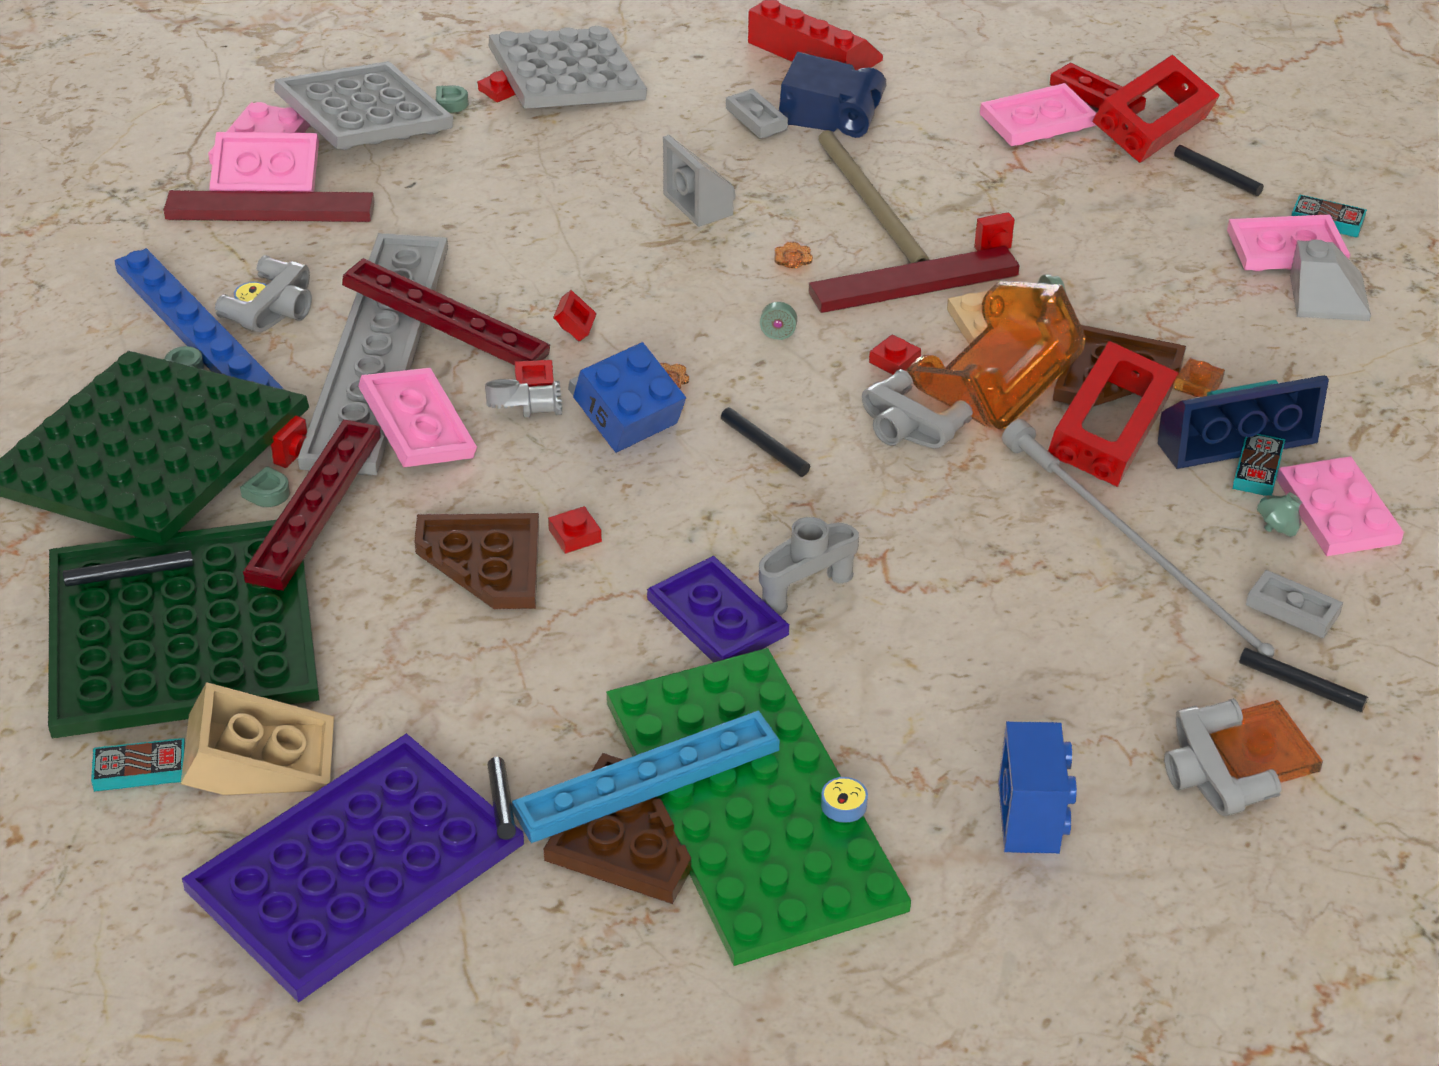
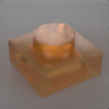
[1174,358,1225,397]

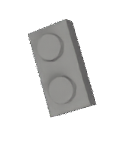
[726,89,788,138]
[1246,570,1343,638]

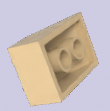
[181,682,334,795]

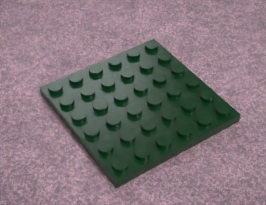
[0,351,309,545]
[48,520,320,739]

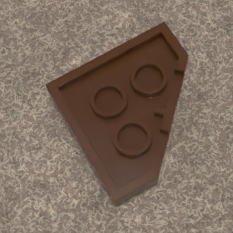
[1053,324,1186,407]
[414,513,539,609]
[543,753,691,904]

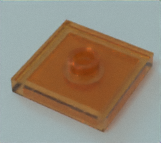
[1209,700,1323,783]

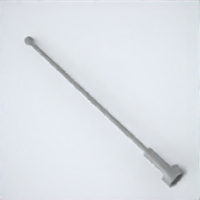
[1002,419,1274,658]

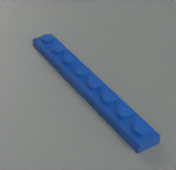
[114,248,284,389]

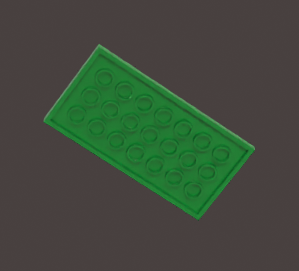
[606,648,911,966]

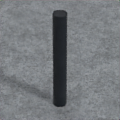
[1174,145,1264,196]
[721,407,810,477]
[63,550,193,587]
[1239,648,1368,713]
[487,757,516,840]

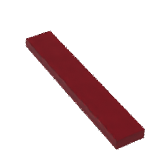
[163,190,374,222]
[809,246,1020,313]
[342,258,550,365]
[243,419,381,591]

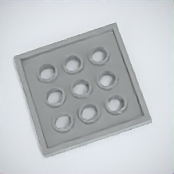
[488,26,647,109]
[274,61,453,150]

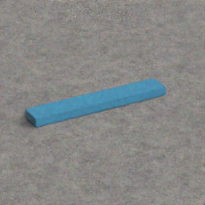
[512,710,780,843]

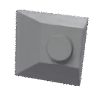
[663,135,736,227]
[1290,240,1371,321]

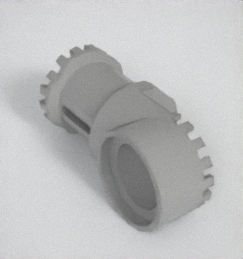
[485,379,562,417]

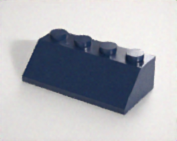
[1157,375,1329,469]

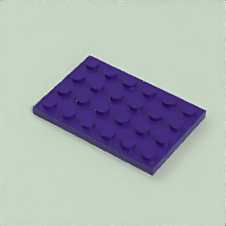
[182,733,524,1003]

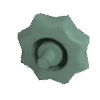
[1257,492,1303,537]

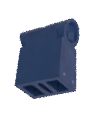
[779,52,887,138]

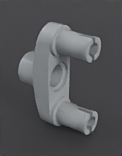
[215,255,312,332]
[862,369,973,449]
[759,517,859,615]
[1164,698,1282,816]

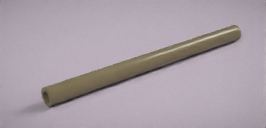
[818,130,929,263]

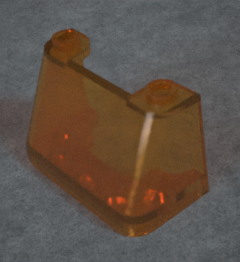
[906,281,1085,430]

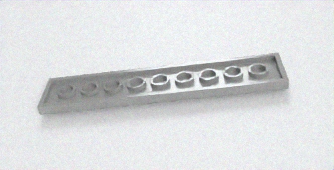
[298,233,448,475]

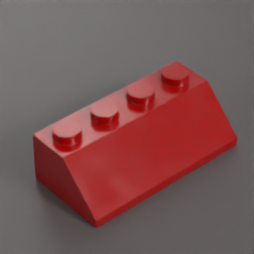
[748,0,883,70]

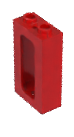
[1092,54,1220,163]
[1048,341,1179,487]

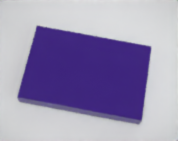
[647,555,790,662]

